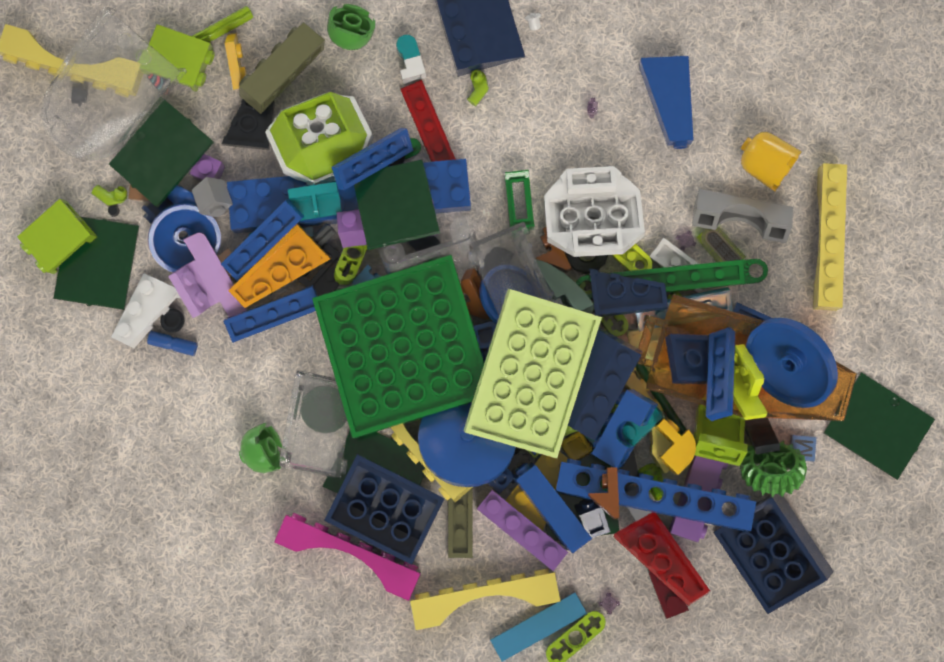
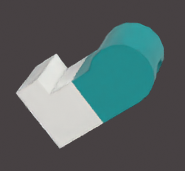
[396,35,426,84]

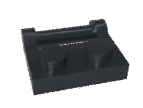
[296,242,351,296]

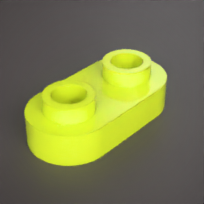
[612,244,652,271]

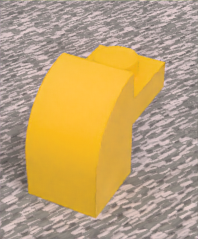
[655,419,696,475]

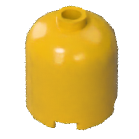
[740,132,802,192]

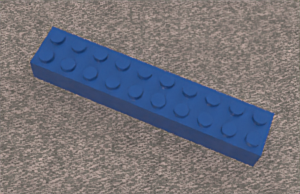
[227,159,471,234]

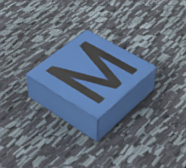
[790,435,817,462]

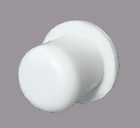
[525,13,541,31]

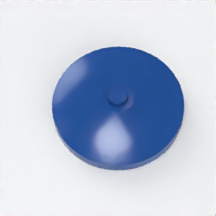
[746,318,838,408]
[418,403,516,487]

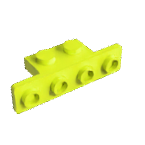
[733,344,767,420]

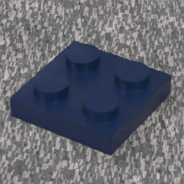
[665,334,709,384]

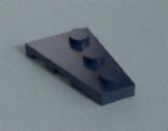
[589,268,668,317]

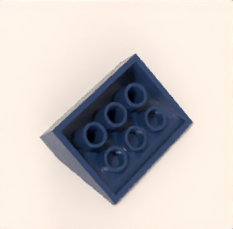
[435,0,525,77]
[568,328,643,440]
[324,455,445,565]
[713,494,834,614]

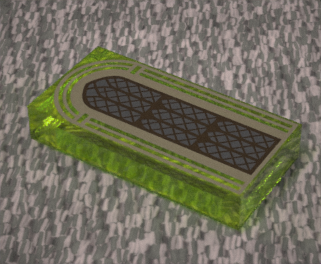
[695,226,746,262]

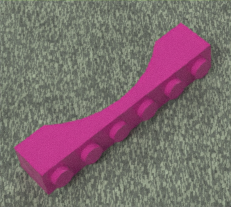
[274,513,421,601]

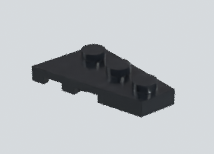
[221,99,275,150]

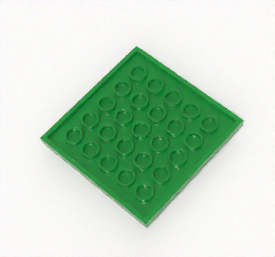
[312,255,484,439]

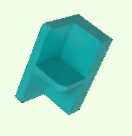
[288,182,342,221]

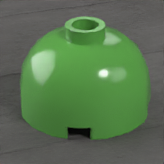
[327,4,375,50]
[239,423,285,473]

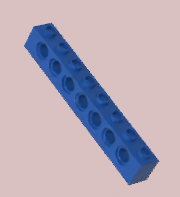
[556,459,756,532]

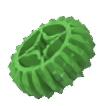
[740,440,807,498]

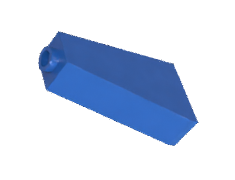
[639,56,694,149]
[512,462,592,554]

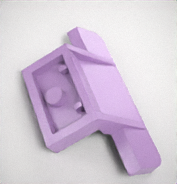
[168,232,246,318]

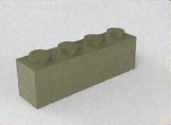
[239,22,325,114]

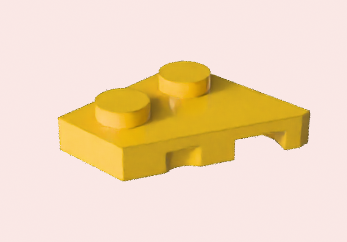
[225,33,247,90]

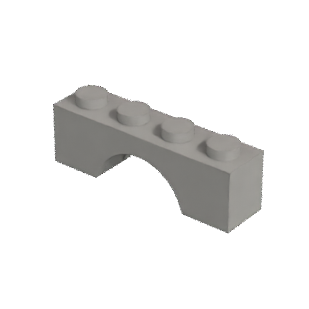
[692,189,793,243]

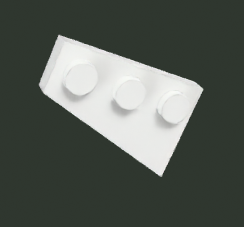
[111,273,180,348]

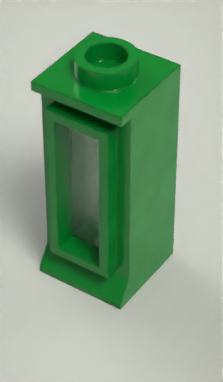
[504,170,535,235]

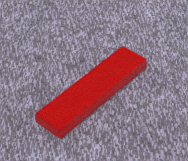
[400,80,456,162]

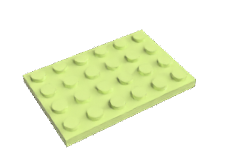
[463,288,602,458]

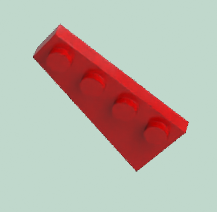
[613,512,710,606]

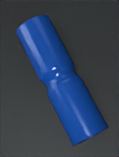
[147,330,198,356]

